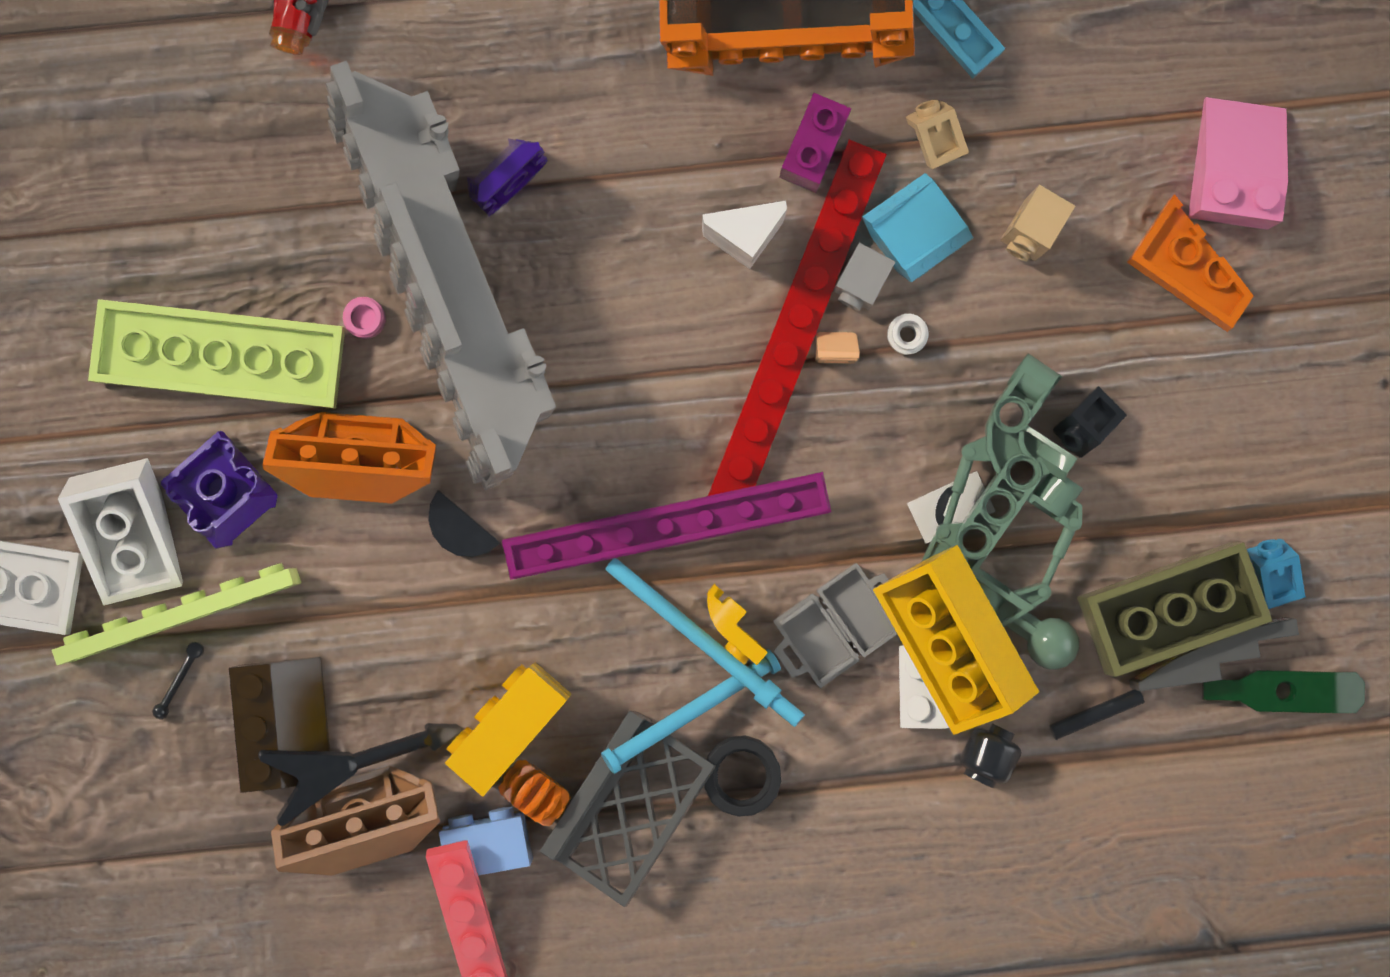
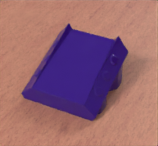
[467,138,548,216]
[161,431,278,549]

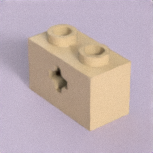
[1000,184,1075,262]

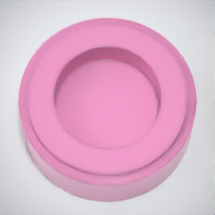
[343,297,386,339]

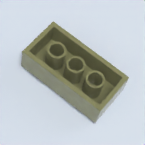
[1077,542,1272,677]

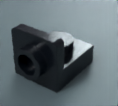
[1053,386,1127,458]

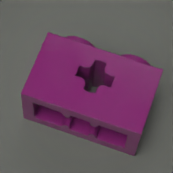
[779,92,852,193]

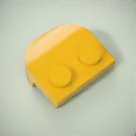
[707,584,768,665]

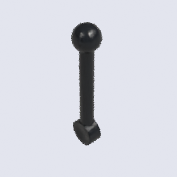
[152,642,204,720]

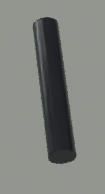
[1049,690,1145,740]

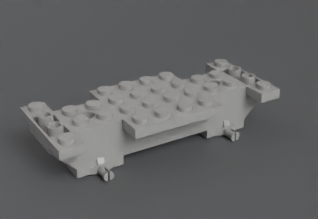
[325,61,556,490]

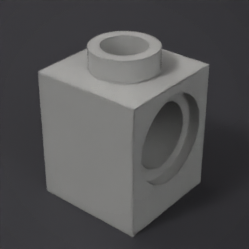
[833,242,895,311]

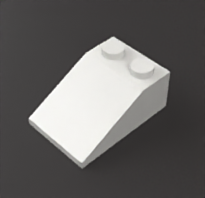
[58,458,183,606]

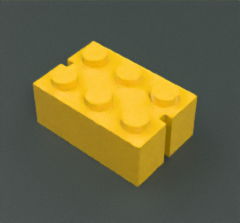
[444,662,572,797]

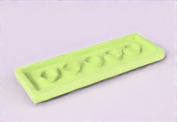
[88,299,345,409]

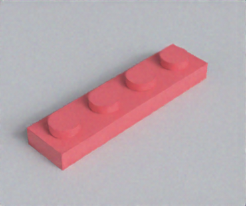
[426,840,508,977]

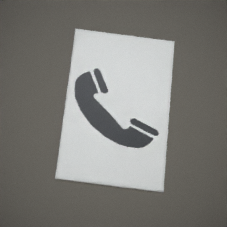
[907,471,996,544]

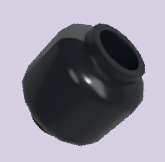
[960,723,1022,788]

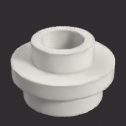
[887,314,929,355]

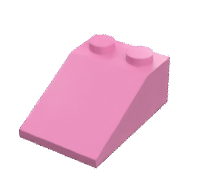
[1188,97,1288,230]

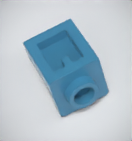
[1247,539,1306,609]

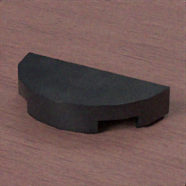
[428,490,501,557]

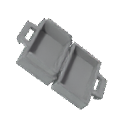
[773,563,897,688]

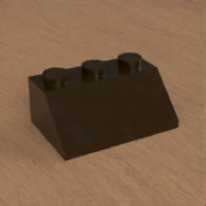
[229,657,330,793]

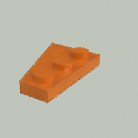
[1127,194,1254,332]

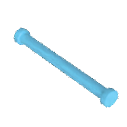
[601,649,781,774]

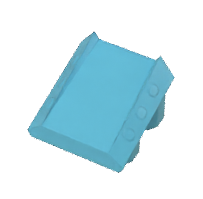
[862,173,974,282]

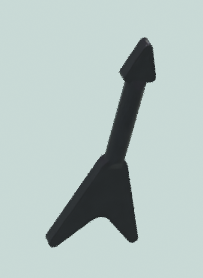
[258,723,461,826]

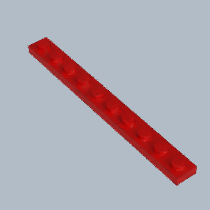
[708,139,887,496]

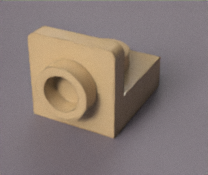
[906,100,969,169]

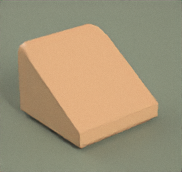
[815,332,860,364]

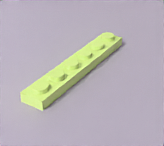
[52,563,302,665]

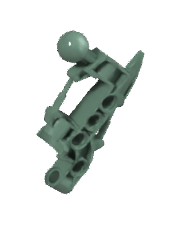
[921,353,1083,670]

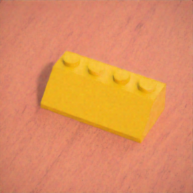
[873,545,1039,735]

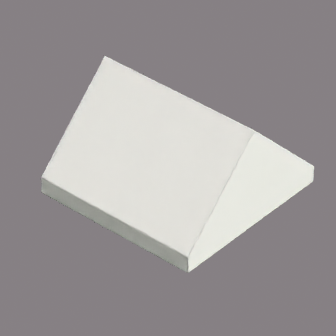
[702,201,787,269]

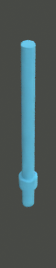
[605,558,805,727]

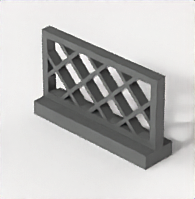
[540,711,716,907]

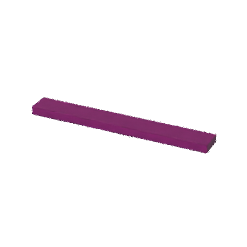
[502,472,832,580]

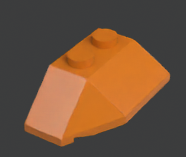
[262,412,436,504]

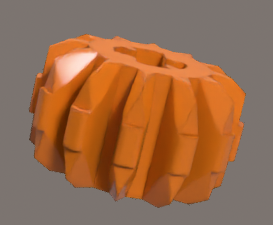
[498,760,571,826]

